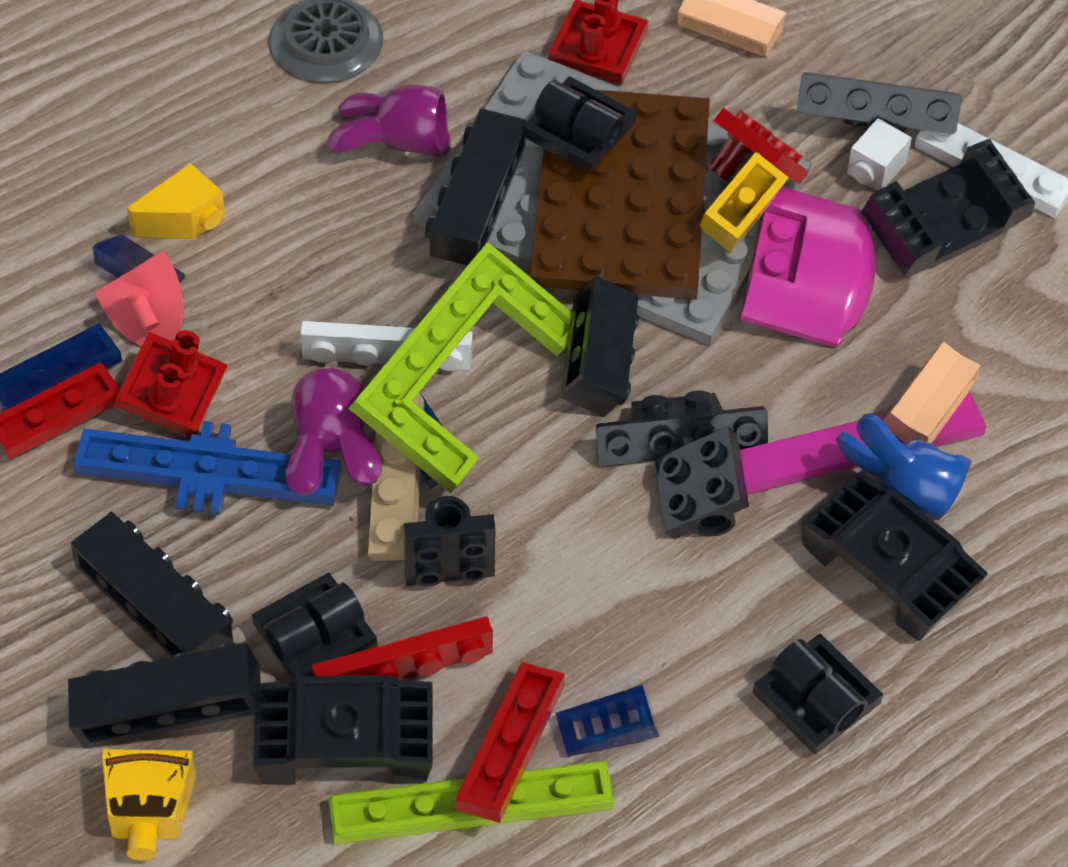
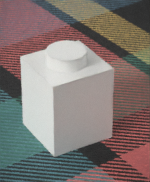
[847,119,912,191]

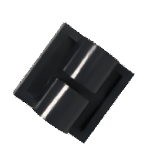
[523,76,637,174]
[654,426,749,539]
[403,496,496,587]
[252,572,377,679]
[752,633,883,755]

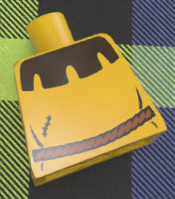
[102,749,196,861]

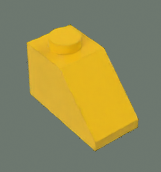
[699,152,789,253]
[127,163,225,239]

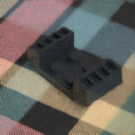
[860,139,1035,277]
[801,471,988,641]
[253,675,433,785]

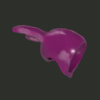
[327,85,451,157]
[286,368,382,496]

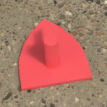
[95,250,184,346]

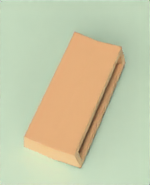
[678,0,786,58]
[882,341,981,444]

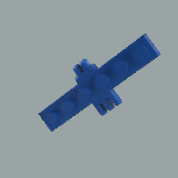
[74,421,341,515]

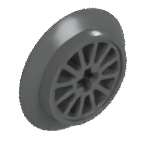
[270,0,383,82]

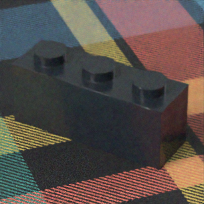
[560,276,639,417]

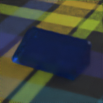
[92,234,185,283]

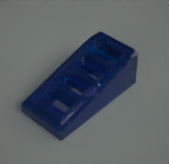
[555,685,660,757]

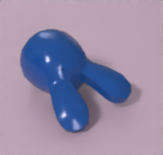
[836,413,972,521]

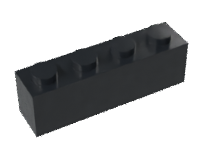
[425,108,527,266]
[70,511,234,657]
[68,642,263,749]

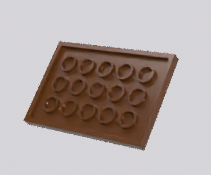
[530,89,710,300]

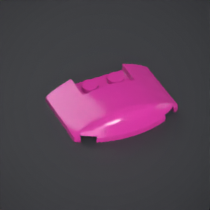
[739,187,876,348]

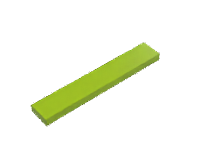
[328,761,614,845]

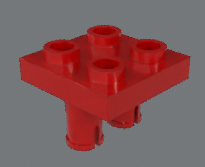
[548,0,648,85]
[707,107,809,185]
[114,330,228,438]

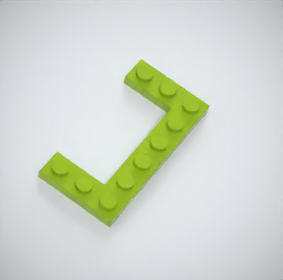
[349,242,572,493]

